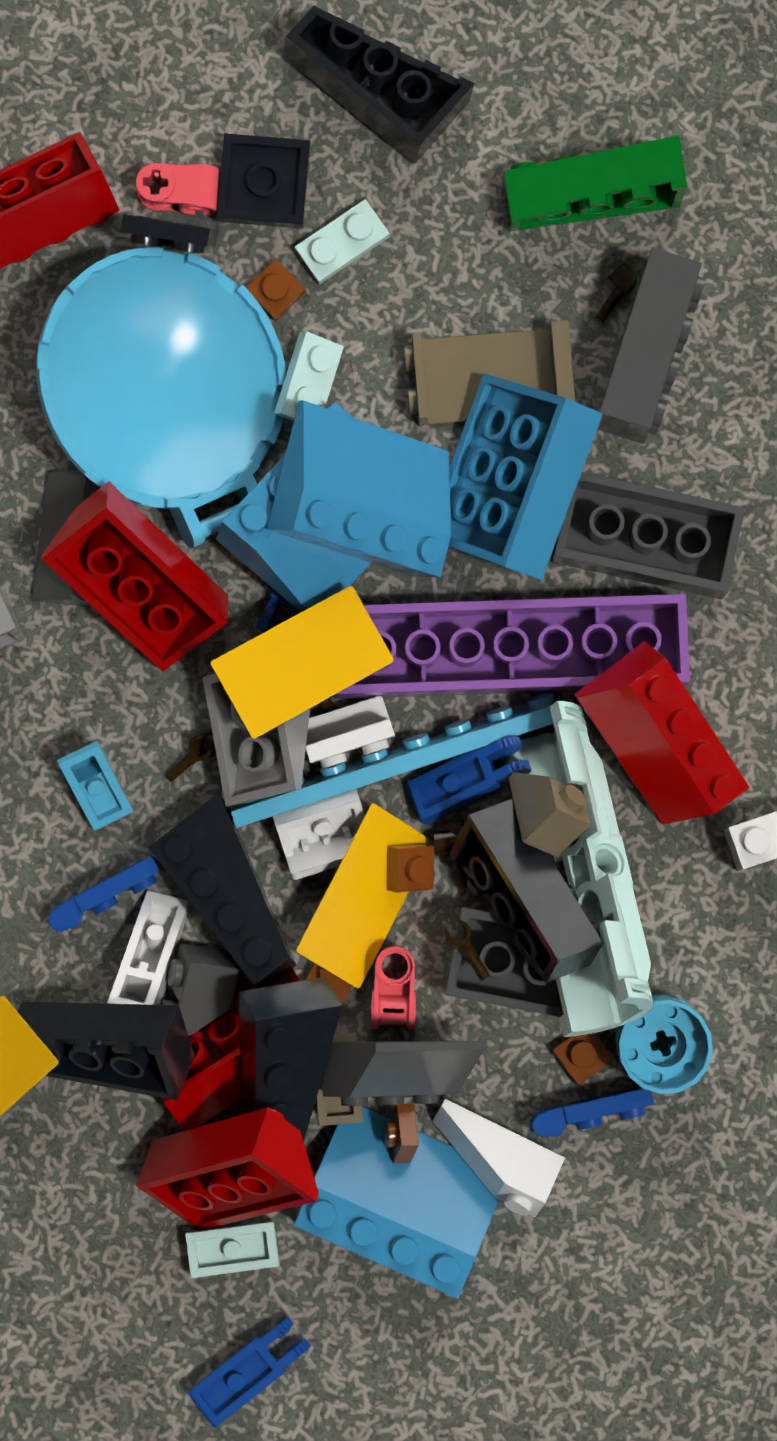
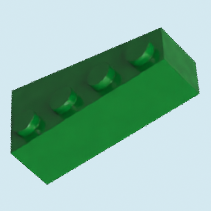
[503,135,687,232]

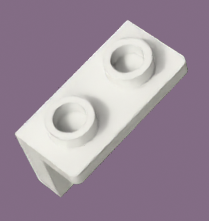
[306,696,395,769]
[273,789,365,880]

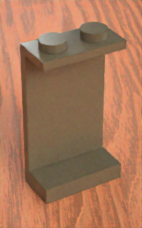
[404,320,576,426]

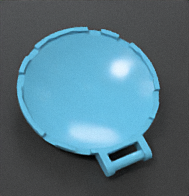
[36,247,286,549]

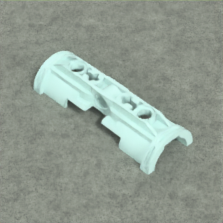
[500,701,654,1037]

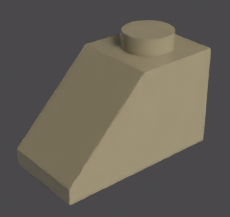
[508,772,591,857]

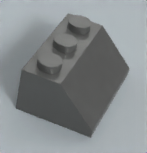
[32,470,132,608]
[323,1040,484,1106]

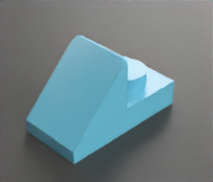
[57,741,134,831]

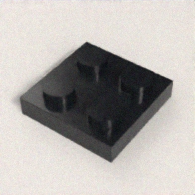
[217,133,311,229]
[121,214,219,254]

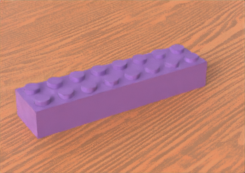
[336,594,690,699]

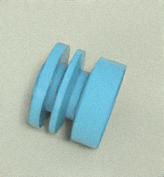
[615,994,713,1094]

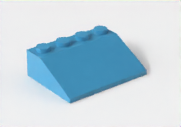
[449,373,603,580]
[267,400,451,578]
[216,402,371,612]
[294,1106,499,1299]

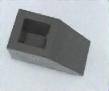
[160,944,240,1036]

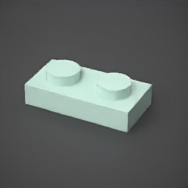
[295,199,390,285]
[274,331,344,421]
[185,1221,280,1278]

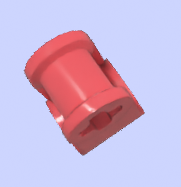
[136,163,219,215]
[371,945,416,1031]

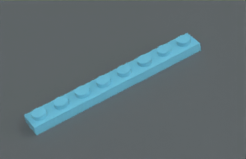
[230,692,566,828]

